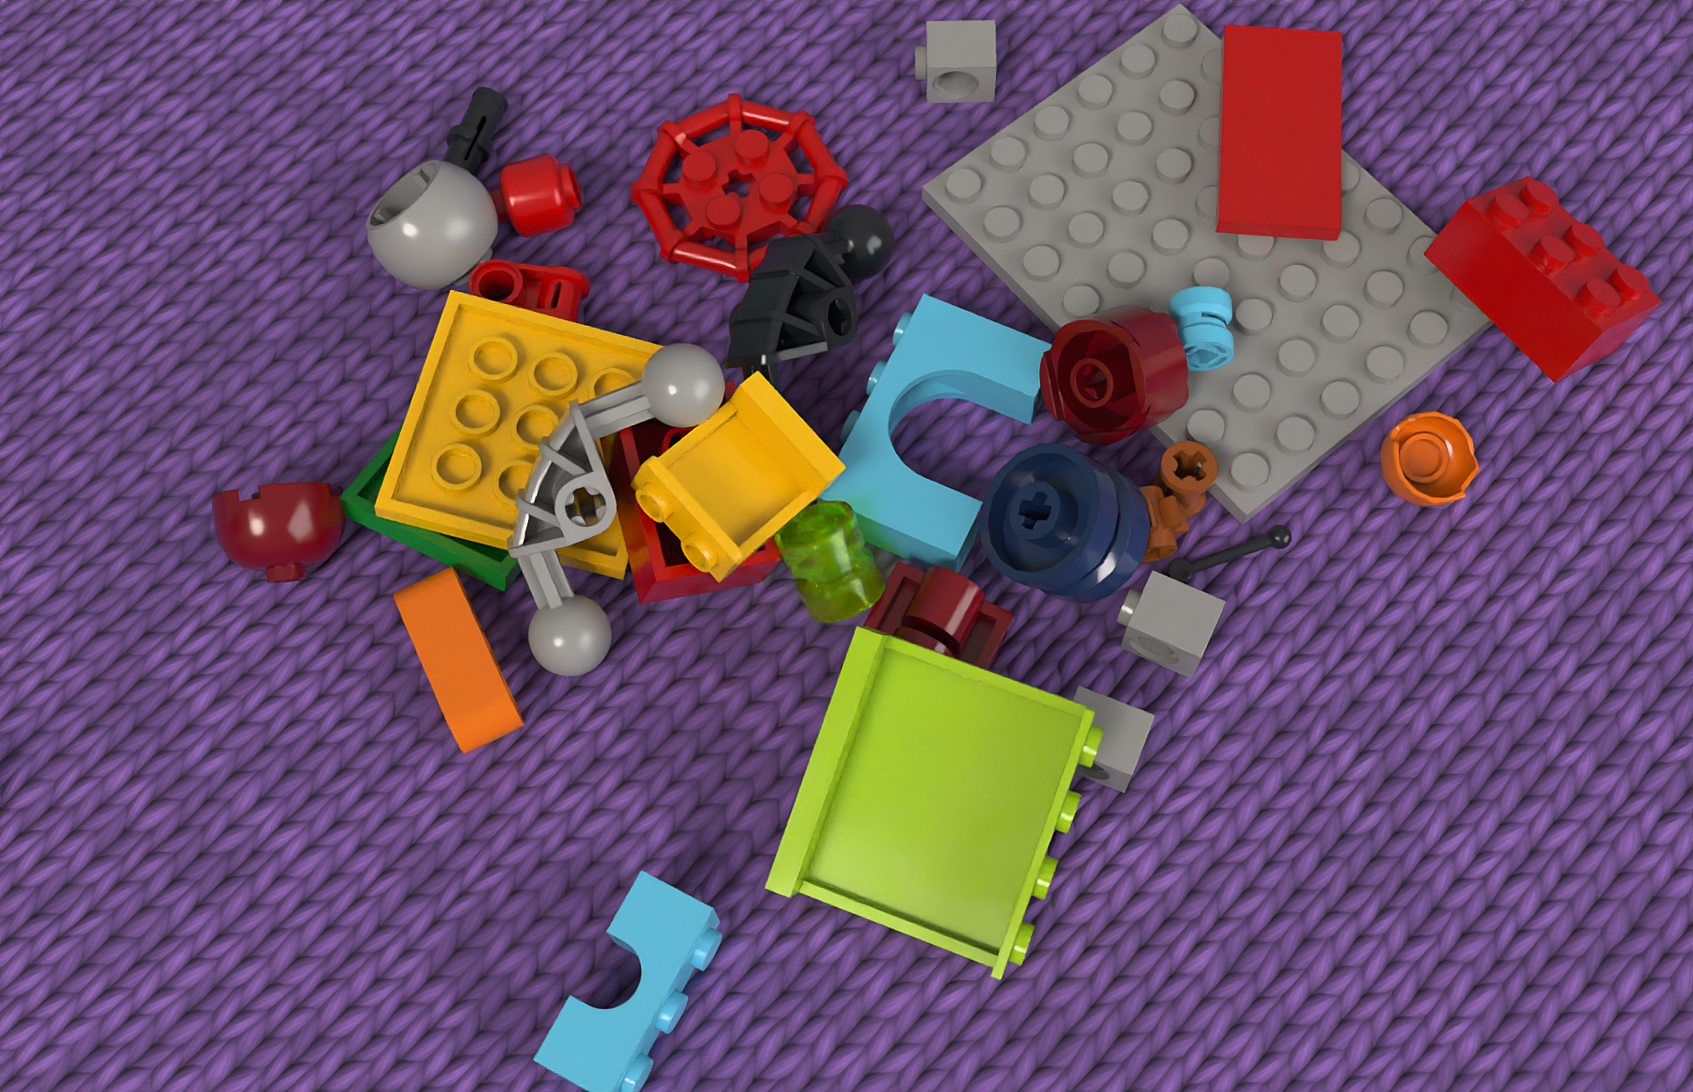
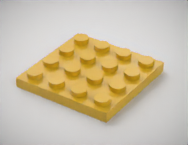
[374,290,665,580]

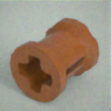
[1152,441,1219,520]

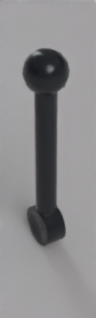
[1166,525,1292,584]

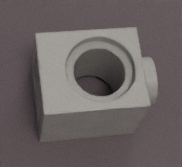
[915,20,997,103]
[1116,570,1226,679]
[1073,686,1155,793]

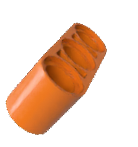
[393,566,525,755]

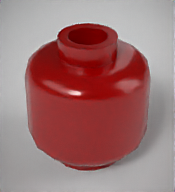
[491,153,583,238]

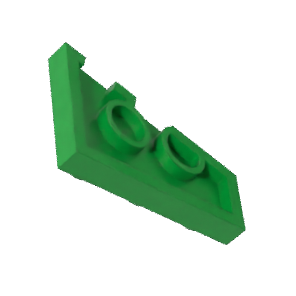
[339,422,521,592]

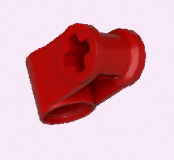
[469,259,591,323]

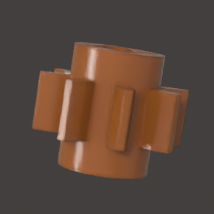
[1139,486,1189,563]

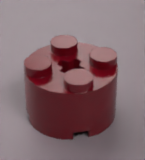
[1039,305,1189,445]

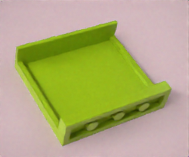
[765,626,1105,980]

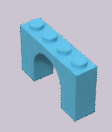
[817,294,1052,573]

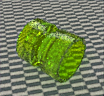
[774,500,885,623]

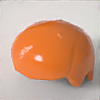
[1380,410,1480,507]

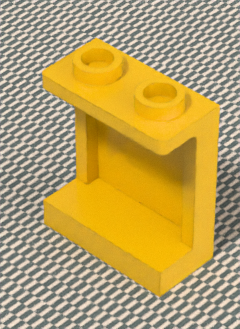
[630,370,847,583]

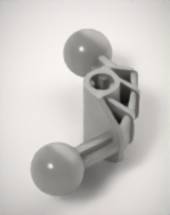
[507,343,725,676]

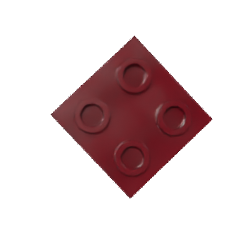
[840,560,1014,672]

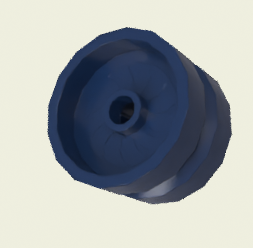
[979,443,1150,604]

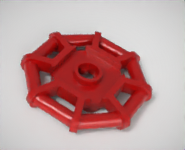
[630,93,848,284]

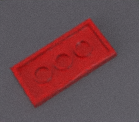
[1215,25,1342,241]

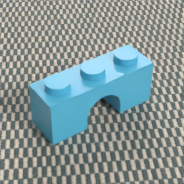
[533,870,722,1092]

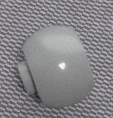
[366,160,498,291]

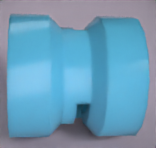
[1169,286,1234,371]

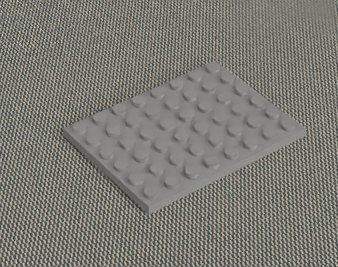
[922,3,1494,525]

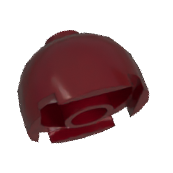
[211,482,345,583]

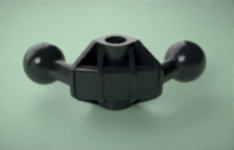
[723,204,894,397]

